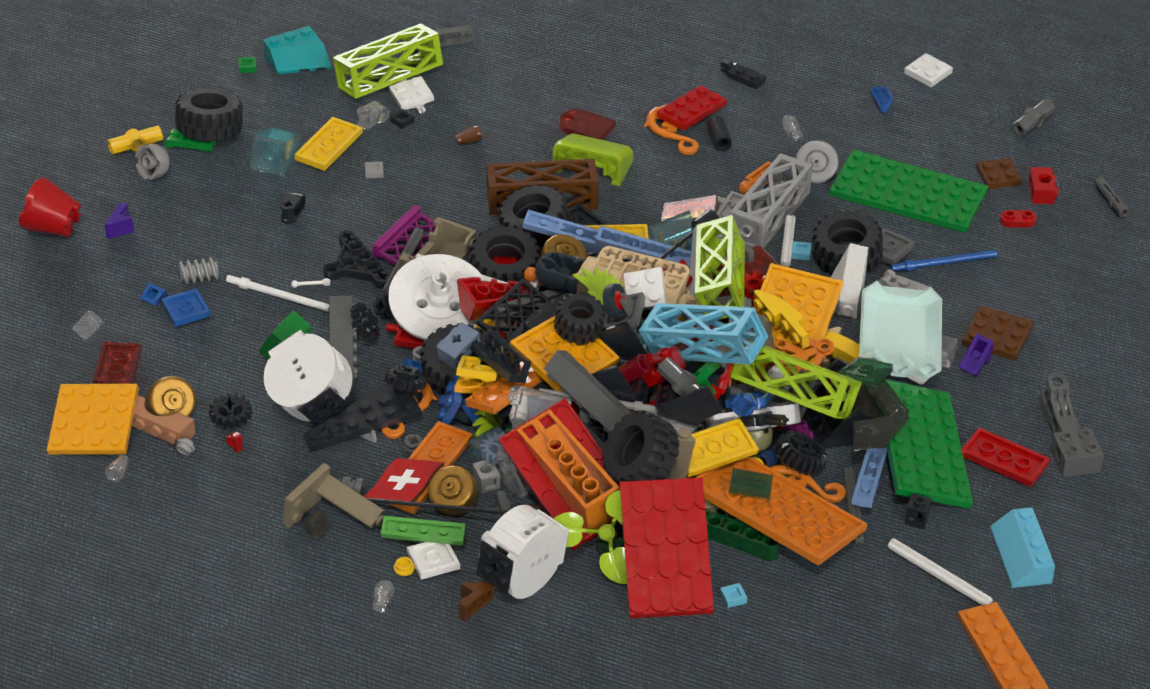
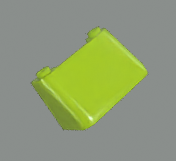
[552,134,634,186]

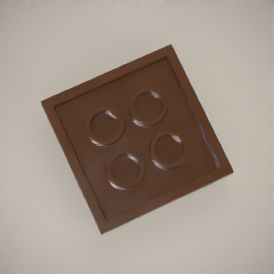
[962,305,1034,361]

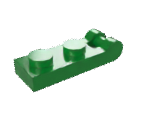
[164,129,217,152]

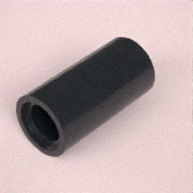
[707,116,732,151]

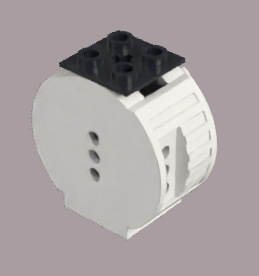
[264,330,352,425]
[476,505,569,599]

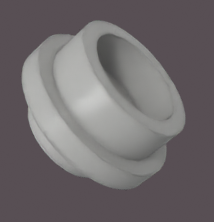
[175,438,195,456]

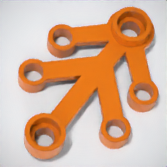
[762,338,834,376]

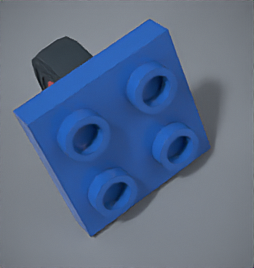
[437,375,473,425]

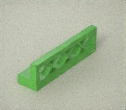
[381,516,467,546]

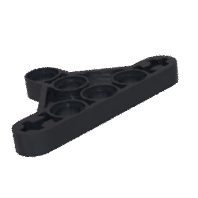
[323,230,390,289]

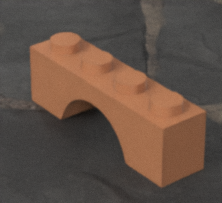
[132,395,195,445]

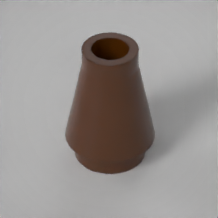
[455,125,482,145]

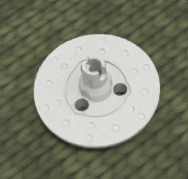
[389,254,485,340]

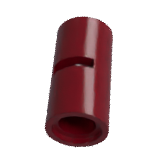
[618,354,651,384]

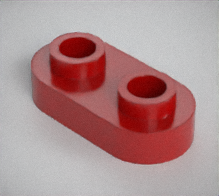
[1000,210,1037,228]

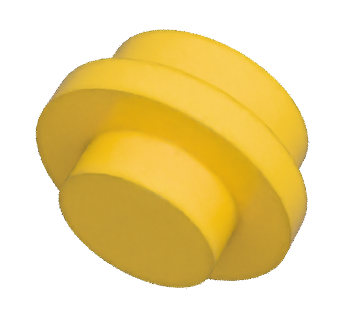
[394,557,415,576]

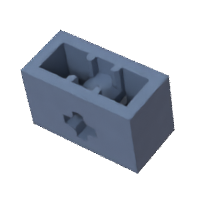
[436,322,481,370]

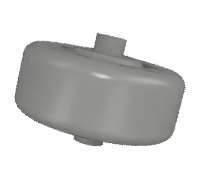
[796,140,839,183]

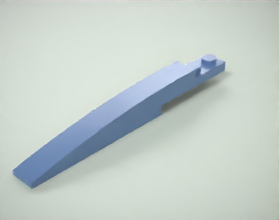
[522,210,706,268]
[851,379,907,508]

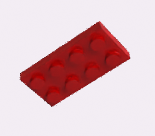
[657,86,727,131]
[960,427,1050,487]

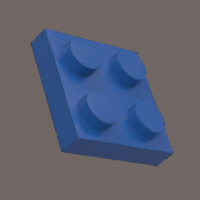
[161,288,211,327]

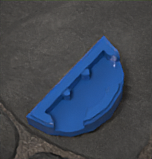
[870,86,893,113]

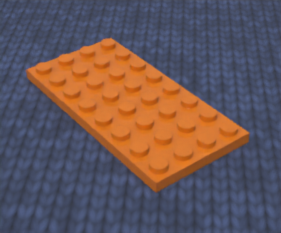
[696,456,867,566]

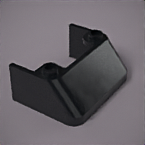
[592,321,650,404]
[655,353,724,426]
[805,357,880,447]

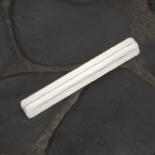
[781,215,796,267]

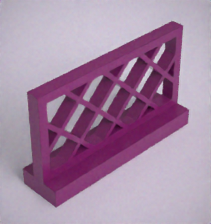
[372,205,436,265]

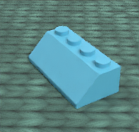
[990,507,1055,588]

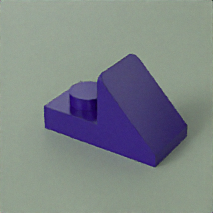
[105,202,134,239]
[959,334,994,377]

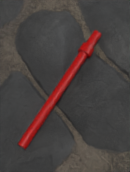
[717,363,735,395]

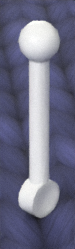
[291,278,330,288]

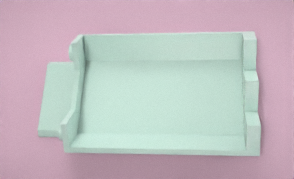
[859,281,942,380]

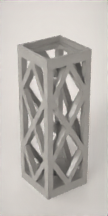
[730,153,812,252]

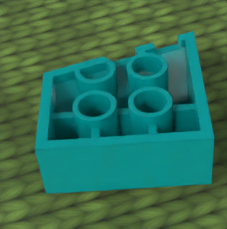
[263,26,332,74]

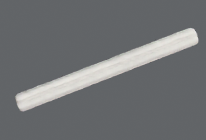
[888,538,993,605]

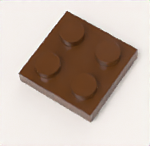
[976,158,1022,190]

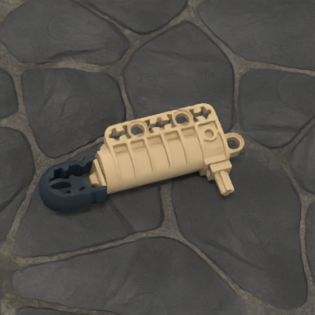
[535,246,700,320]

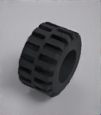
[554,292,606,345]

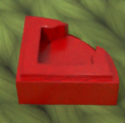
[226,432,243,452]

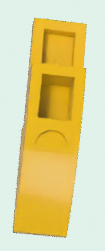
[753,290,809,349]

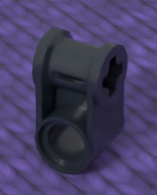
[280,192,306,224]

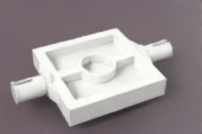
[389,76,434,114]

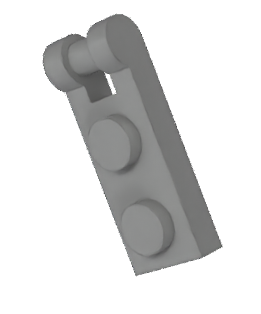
[878,269,933,290]

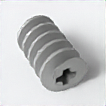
[179,257,219,285]

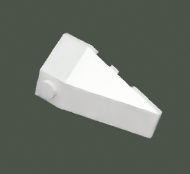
[831,243,869,319]

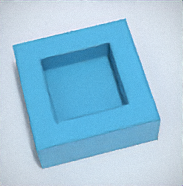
[791,241,811,260]
[720,583,747,608]

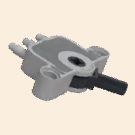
[705,400,801,431]

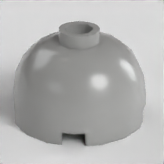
[135,144,170,180]

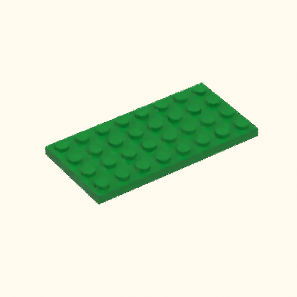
[829,149,989,233]
[875,378,973,509]

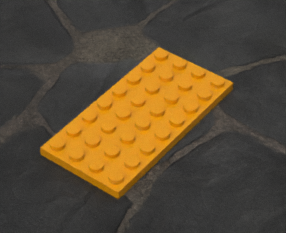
[731,263,844,394]

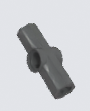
[1012,99,1056,136]
[657,357,701,396]

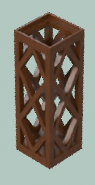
[486,159,598,215]

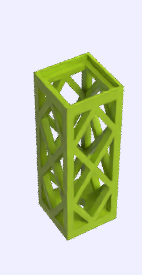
[333,24,443,99]
[695,215,745,319]
[730,341,862,419]

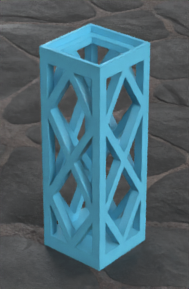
[639,303,768,364]

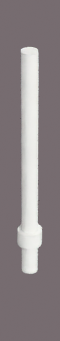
[226,275,330,312]

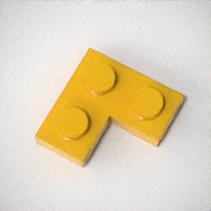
[456,355,498,382]

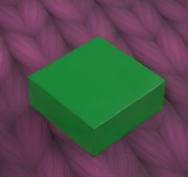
[238,57,256,73]

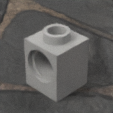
[473,460,500,494]

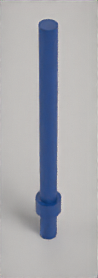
[890,250,997,272]

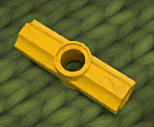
[107,126,163,155]

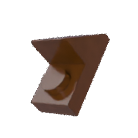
[459,582,494,621]

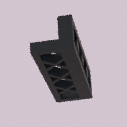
[470,329,532,383]

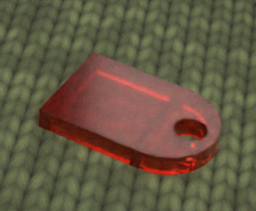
[559,109,616,140]

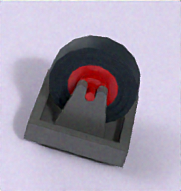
[602,283,646,329]

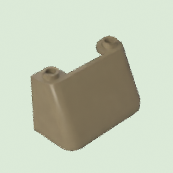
[399,217,476,270]

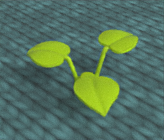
[554,490,627,584]

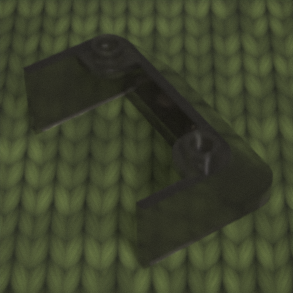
[828,379,909,451]

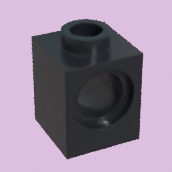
[905,493,932,529]

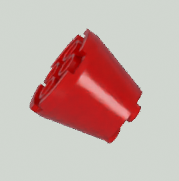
[19,177,81,237]

